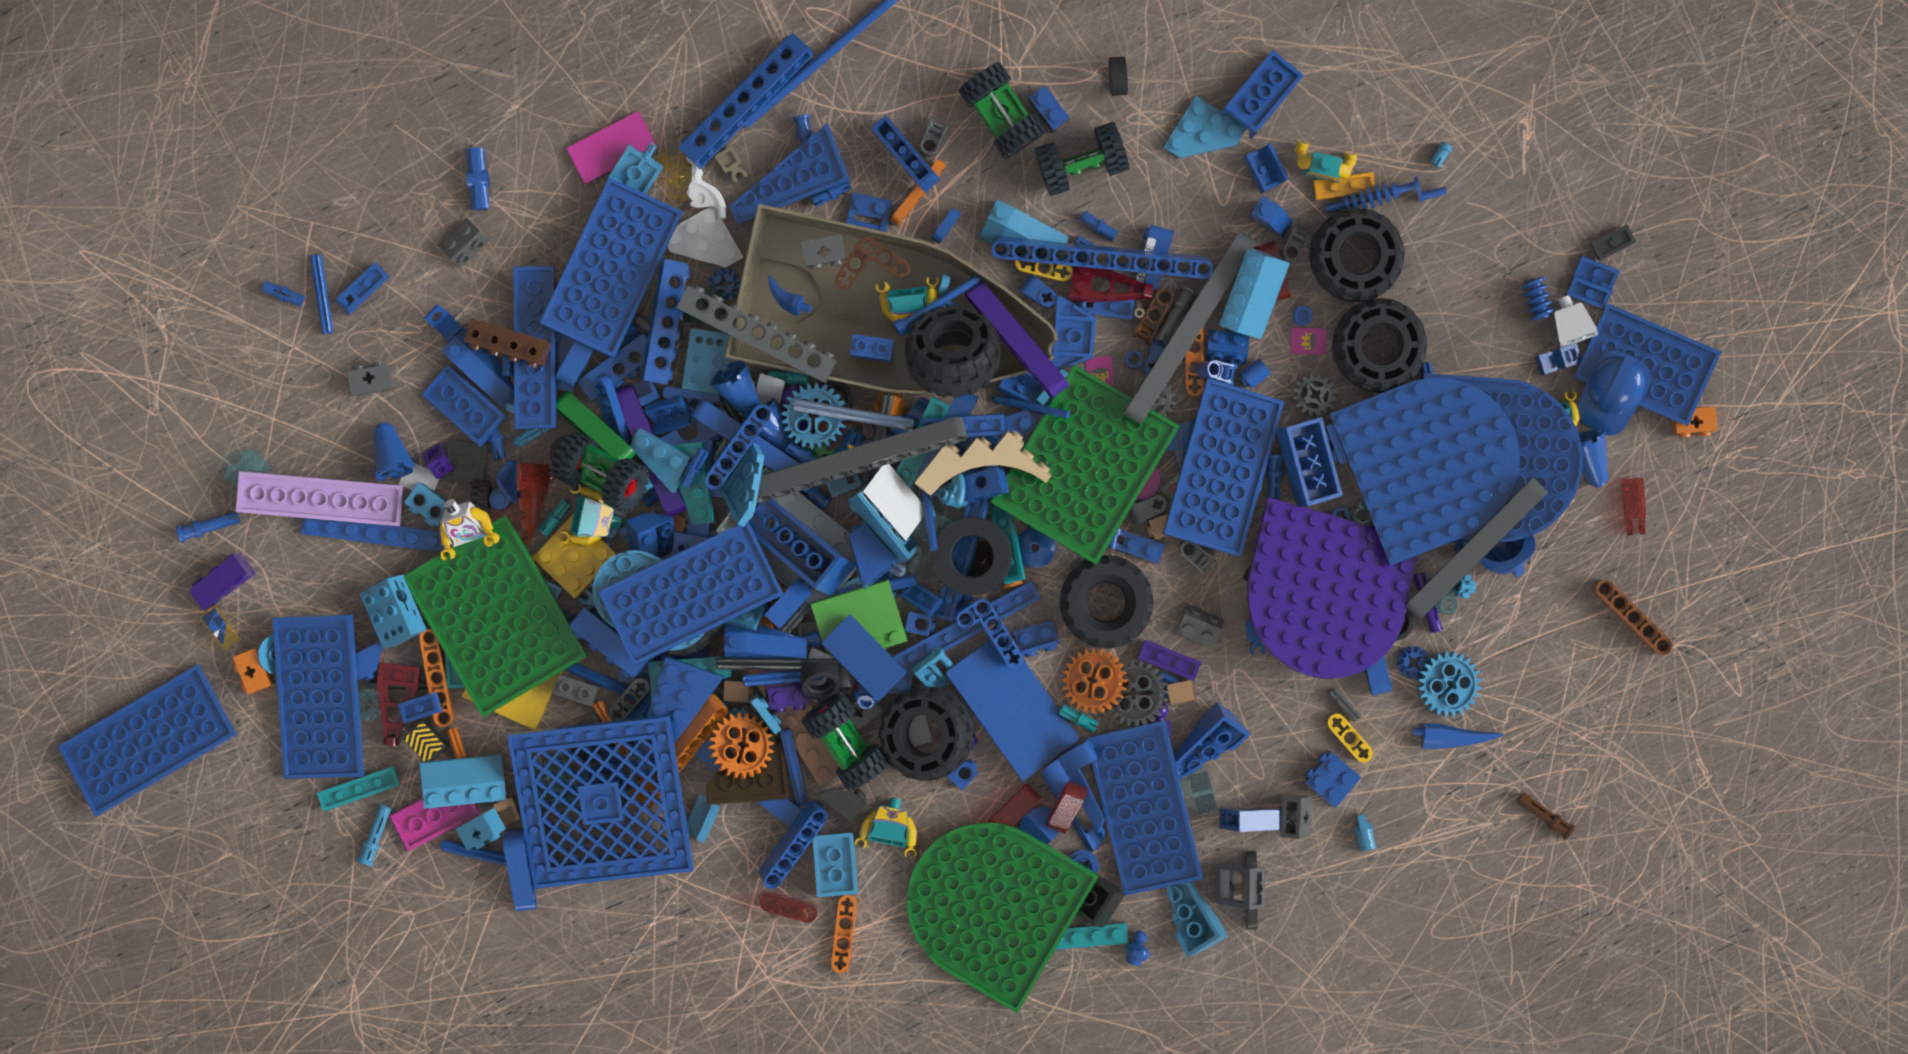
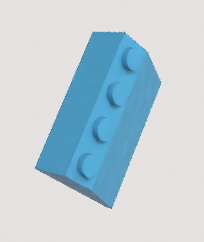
[848,482,920,564]

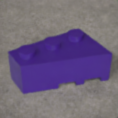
[189,553,256,610]

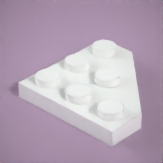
[667,207,744,268]

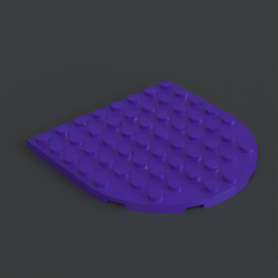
[1246,497,1418,679]

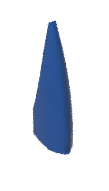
[1412,723,1504,749]

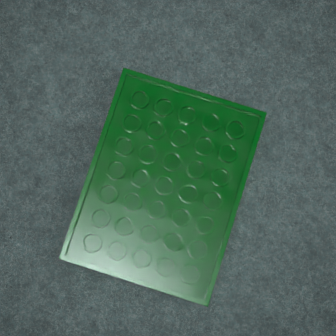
[991,365,1180,565]
[404,515,588,718]

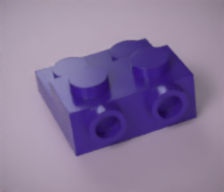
[763,670,810,713]

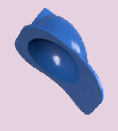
[1577,350,1651,435]
[1465,535,1536,578]

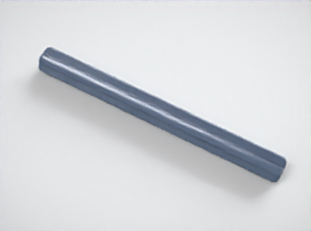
[793,399,914,431]

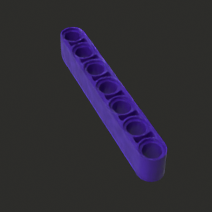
[964,281,1069,399]
[615,384,687,517]

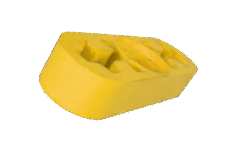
[1015,253,1073,282]
[1327,713,1373,763]

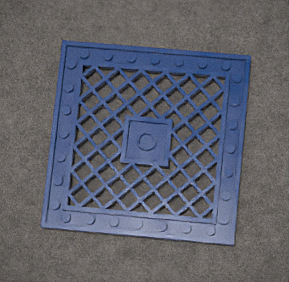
[507,715,694,889]

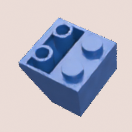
[626,513,675,557]

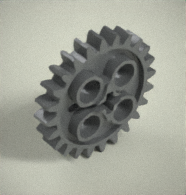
[1103,661,1169,727]

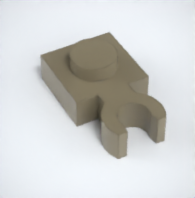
[714,146,748,184]

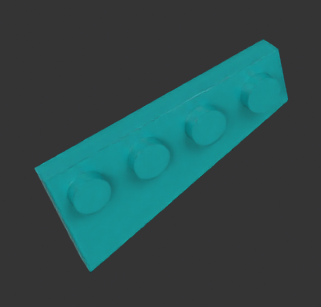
[672,441,714,525]
[648,656,732,702]

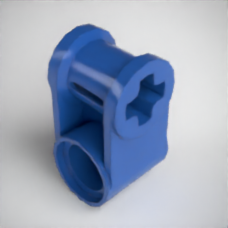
[1018,274,1056,309]
[1143,339,1168,377]
[1197,360,1237,386]

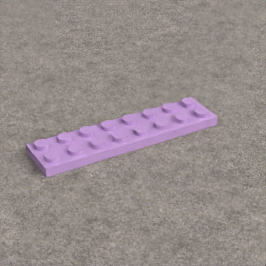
[236,471,404,526]

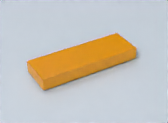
[1312,172,1376,201]

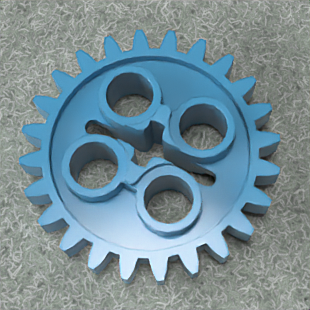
[781,383,846,450]
[1416,651,1482,717]

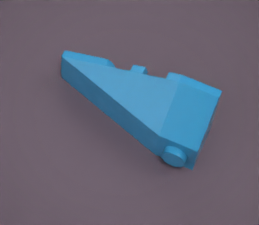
[979,200,1069,256]
[1166,882,1228,958]

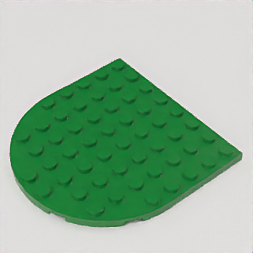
[907,822,1099,1013]

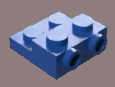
[1304,751,1361,808]

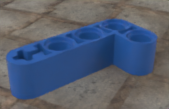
[953,597,1023,668]
[503,828,537,912]

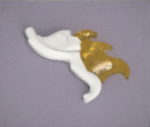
[660,142,727,219]

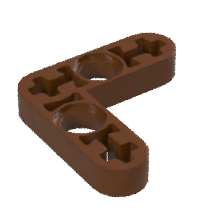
[835,237,911,290]

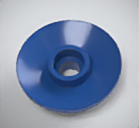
[1018,528,1055,568]

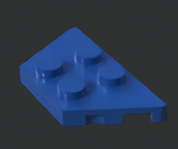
[1051,295,1096,371]

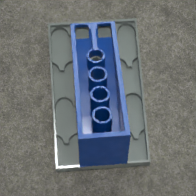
[716,467,857,606]

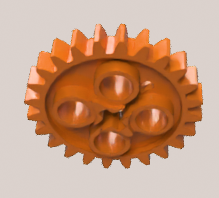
[1062,647,1128,714]
[708,712,774,779]

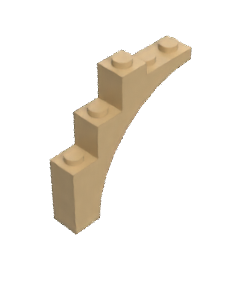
[915,430,1051,496]

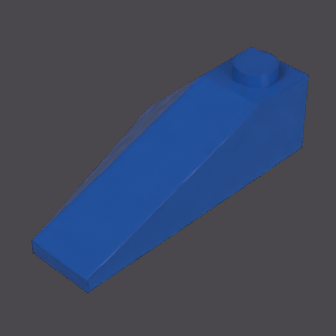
[1174,702,1251,779]

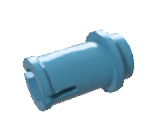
[1429,141,1452,168]

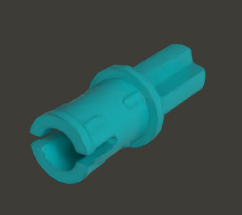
[767,370,808,386]
[538,499,571,537]
[1059,704,1099,733]

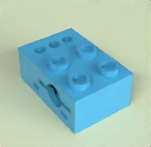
[682,328,730,394]
[360,574,426,649]
[813,832,859,897]

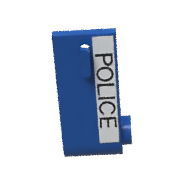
[1135,224,1174,290]

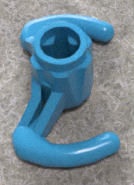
[930,473,968,518]

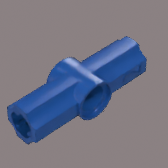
[466,147,490,210]

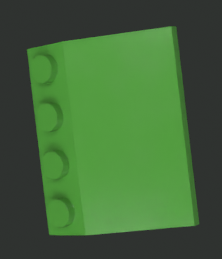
[810,579,907,663]

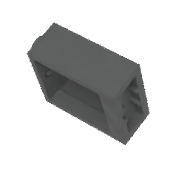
[1217,862,1265,910]

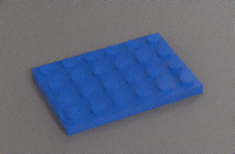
[1574,303,1721,427]

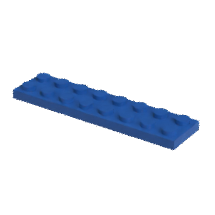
[513,266,556,430]

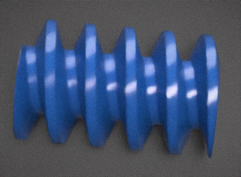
[1521,276,1555,321]

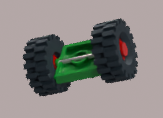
[958,61,1047,160]
[1034,121,1130,197]
[551,432,649,513]
[801,693,889,791]

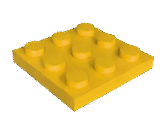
[533,514,617,600]

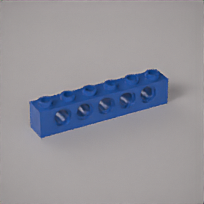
[640,259,690,384]

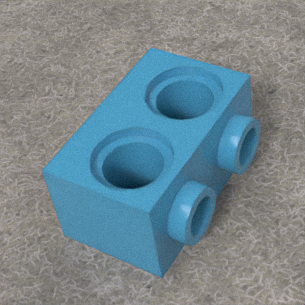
[404,482,448,527]

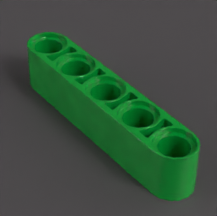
[556,390,636,460]

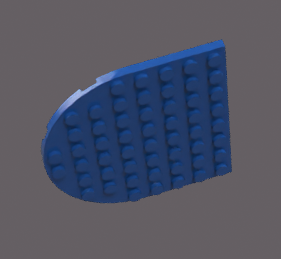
[1424,373,1583,542]
[1330,378,1520,566]

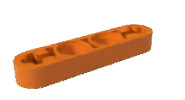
[890,159,946,227]
[1185,328,1204,397]
[831,894,857,973]

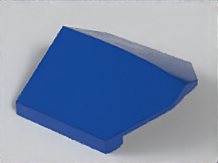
[496,460,527,506]
[1019,806,1065,844]

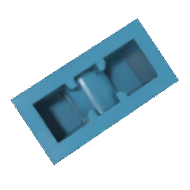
[455,808,506,850]

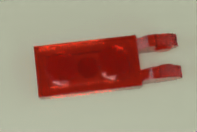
[1621,478,1646,536]

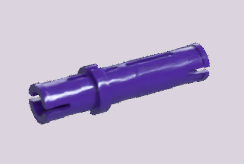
[1413,572,1443,633]

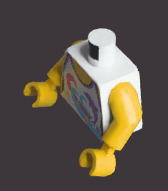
[440,499,500,561]

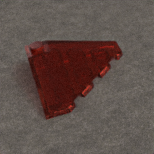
[516,463,555,546]

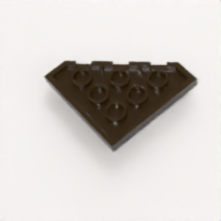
[706,720,789,806]

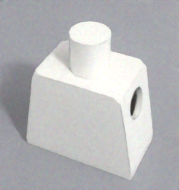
[1554,296,1598,348]

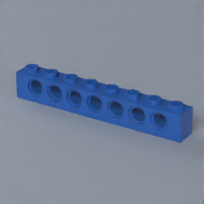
[678,33,813,170]

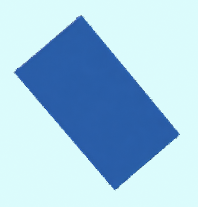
[945,636,1080,782]

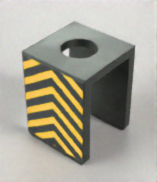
[403,719,450,762]

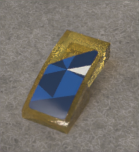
[199,604,241,650]

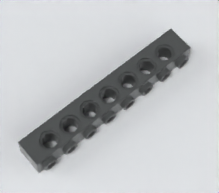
[677,284,837,383]

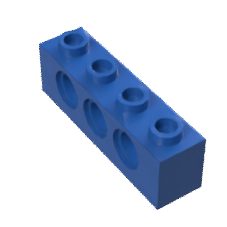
[871,115,941,193]
[577,334,657,402]

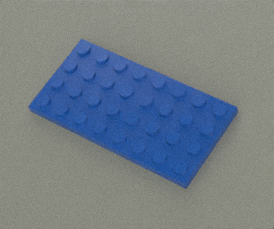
[540,177,683,358]
[1163,378,1284,557]
[598,522,784,666]
[272,614,364,779]
[58,664,238,817]
[1086,720,1204,896]

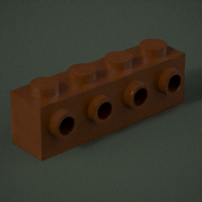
[464,318,552,369]

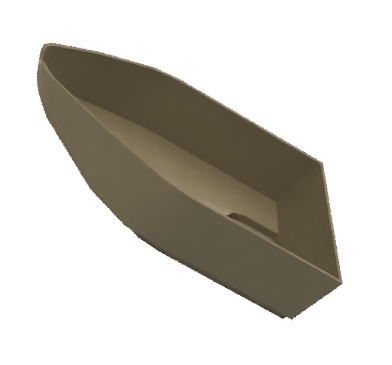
[725,204,1058,394]

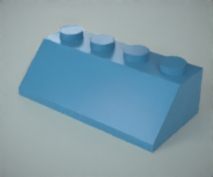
[1219,248,1290,339]
[419,754,506,809]

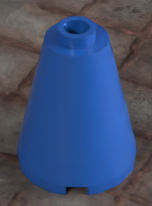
[710,360,761,418]
[746,399,797,454]
[373,422,416,481]
[1579,429,1609,488]

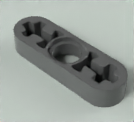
[608,675,650,721]

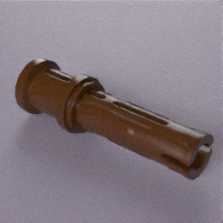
[1516,792,1575,840]

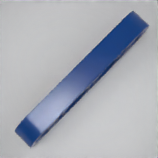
[593,374,631,445]

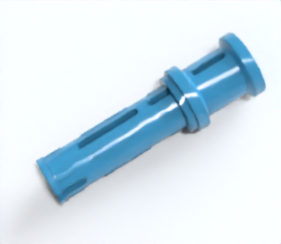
[356,804,392,866]

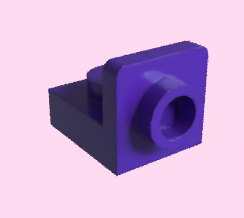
[422,443,454,479]

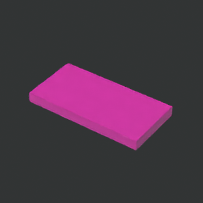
[567,111,656,185]
[389,799,481,851]

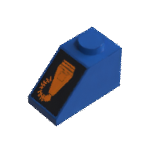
[356,641,386,681]

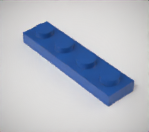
[922,413,1005,437]

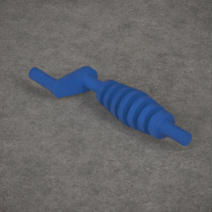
[1325,176,1447,213]

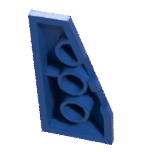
[441,327,514,408]
[724,623,807,658]

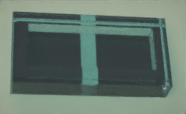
[1188,771,1218,816]

